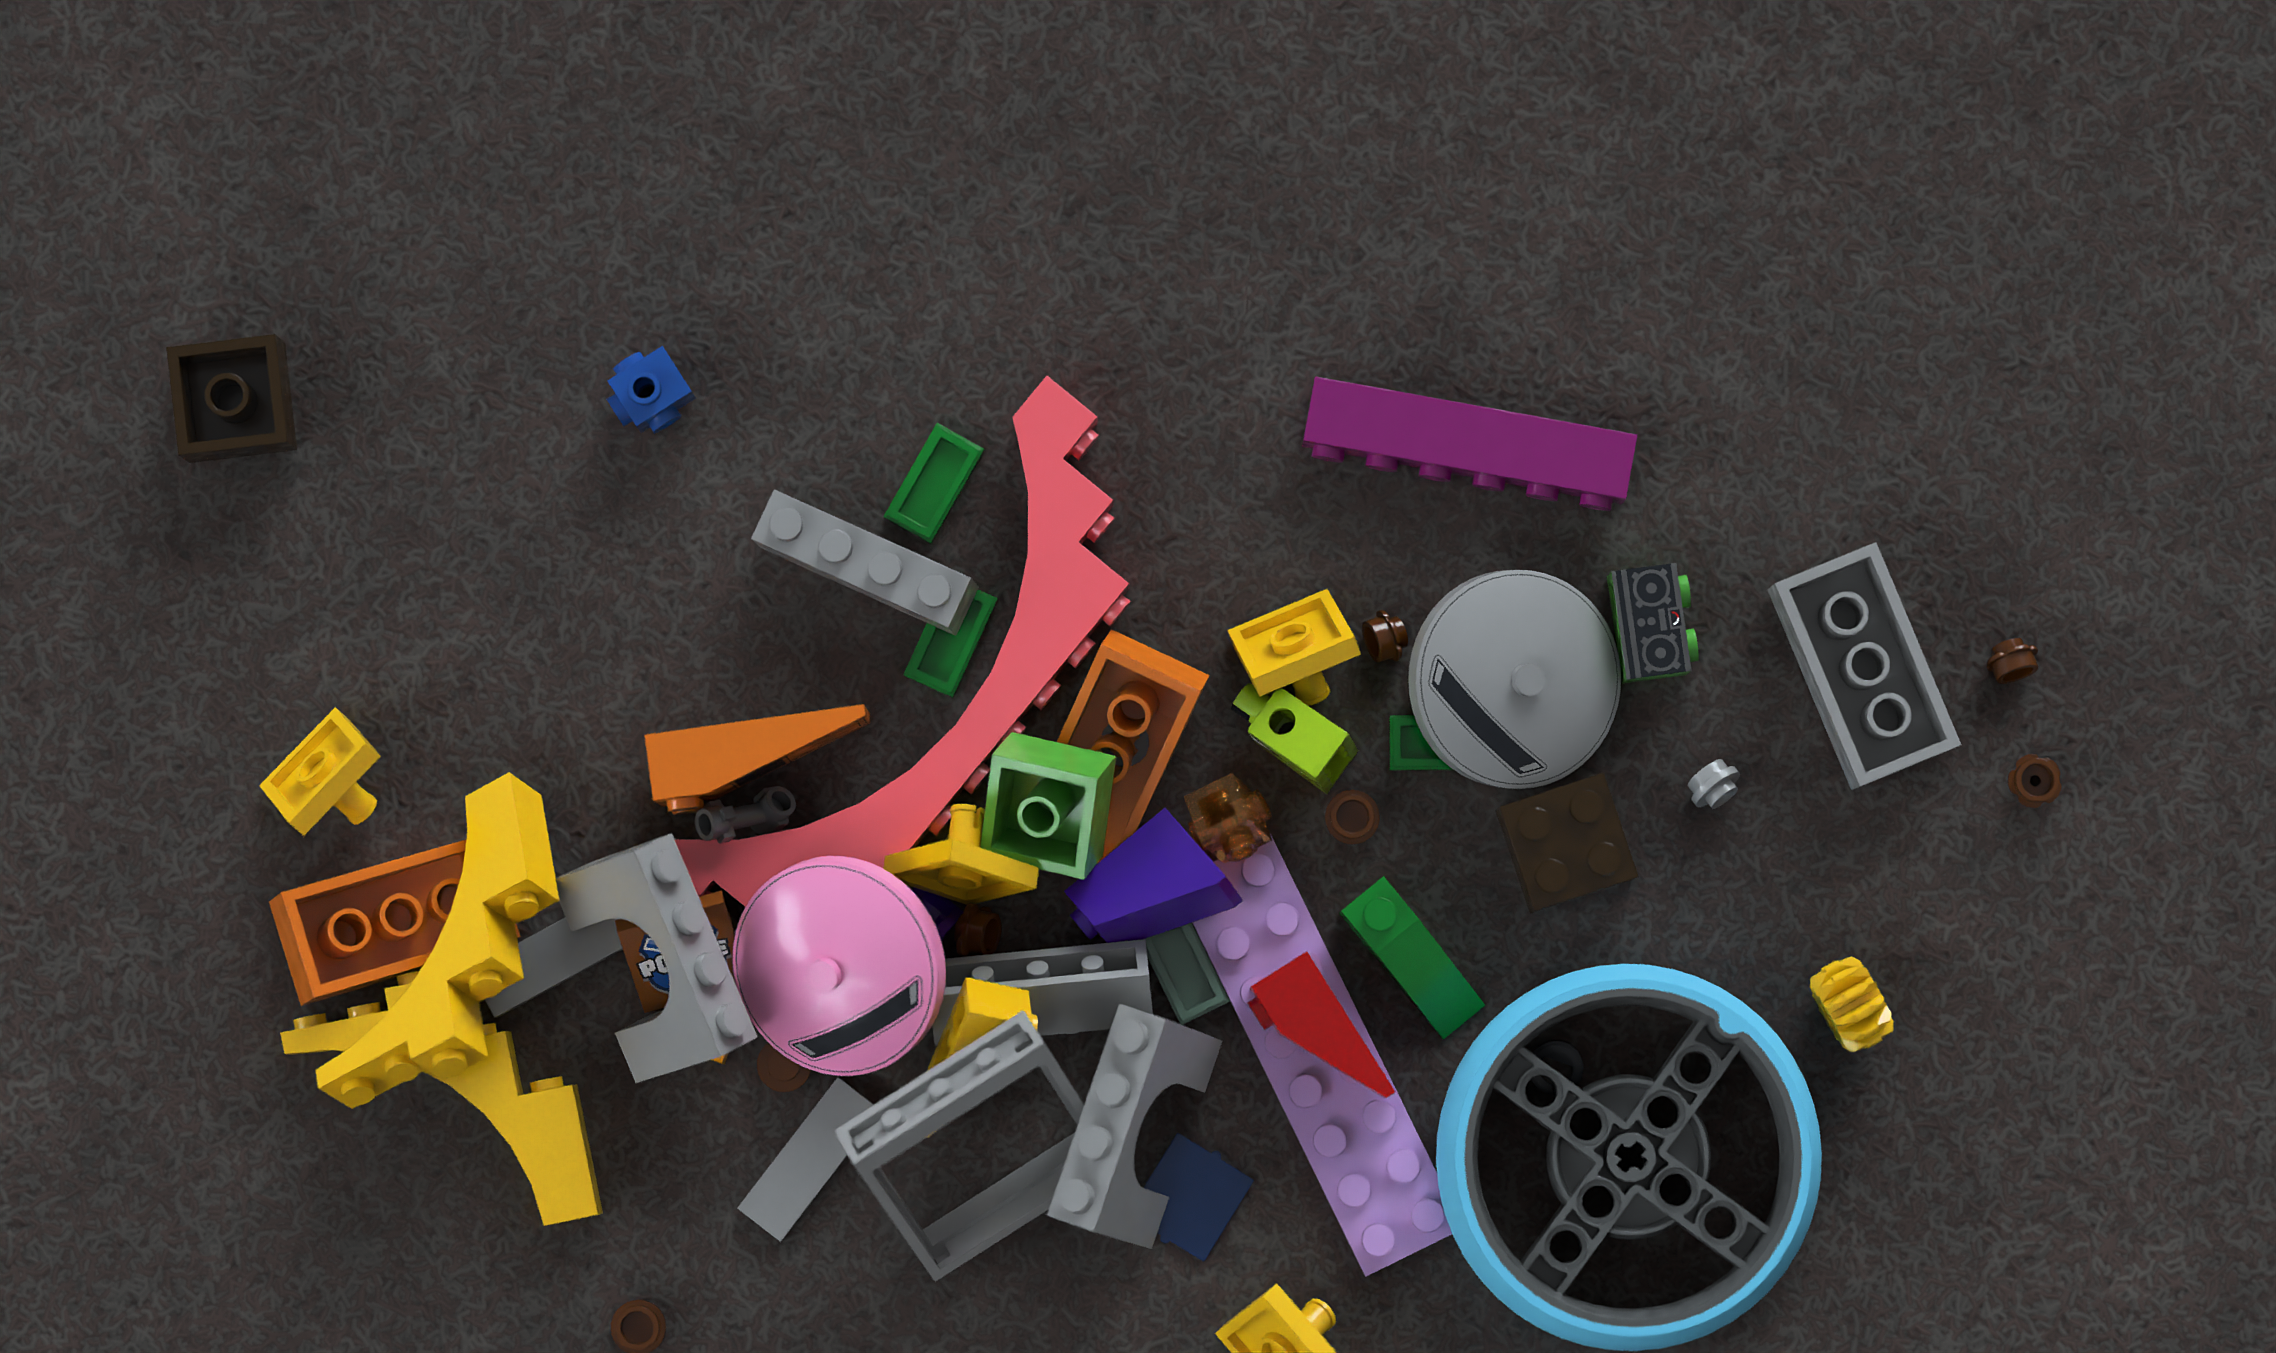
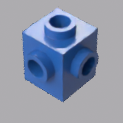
[606,346,696,433]

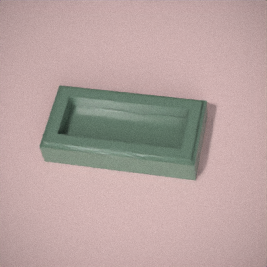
[1145,923,1230,1025]

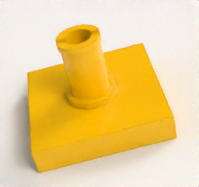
[1227,589,1361,705]
[259,707,381,836]
[883,804,1039,905]
[1215,1284,1336,1353]

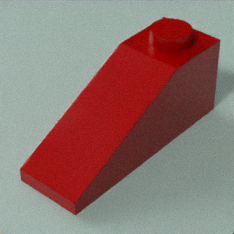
[1247,951,1395,1098]

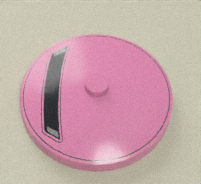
[733,856,946,1076]

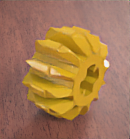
[1810,956,1894,1052]

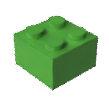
[980,732,1116,880]

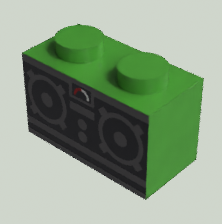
[1607,563,1699,684]

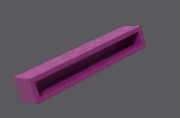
[1302,376,1638,511]

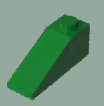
[1339,876,1485,1040]

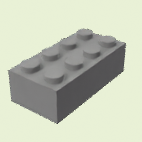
[1767,542,1961,790]

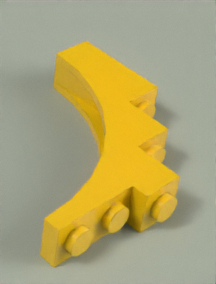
[316,772,560,1109]
[280,971,603,1226]

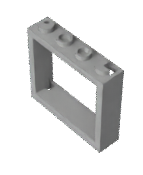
[834,1010,1084,1282]

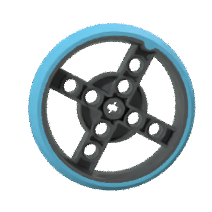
[1436,964,1822,1351]

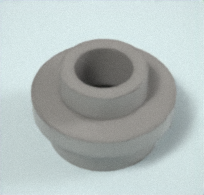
[1688,759,1740,809]

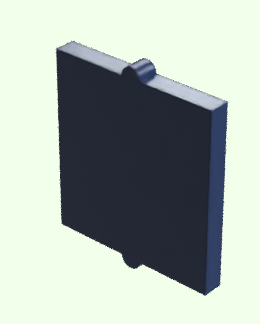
[1143,1132,1254,1262]

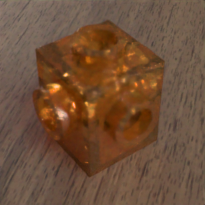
[1184,773,1272,863]

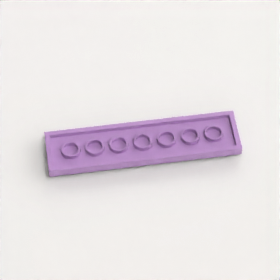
[1192,834,1452,1277]

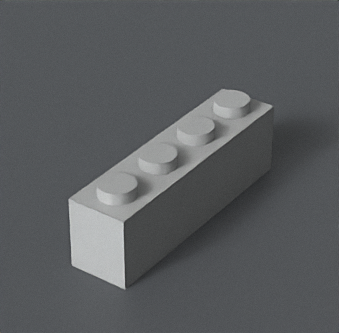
[751,489,979,636]
[932,939,1153,1046]

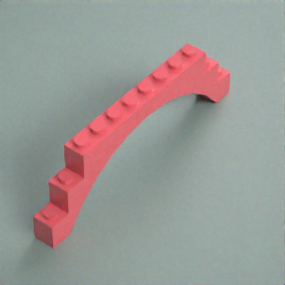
[675,376,1131,907]

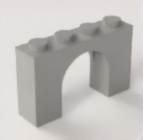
[556,833,757,1083]
[1047,1004,1222,1249]

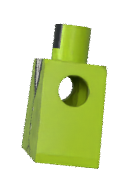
[1231,683,1358,794]

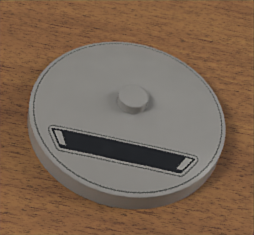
[1408,570,1621,789]

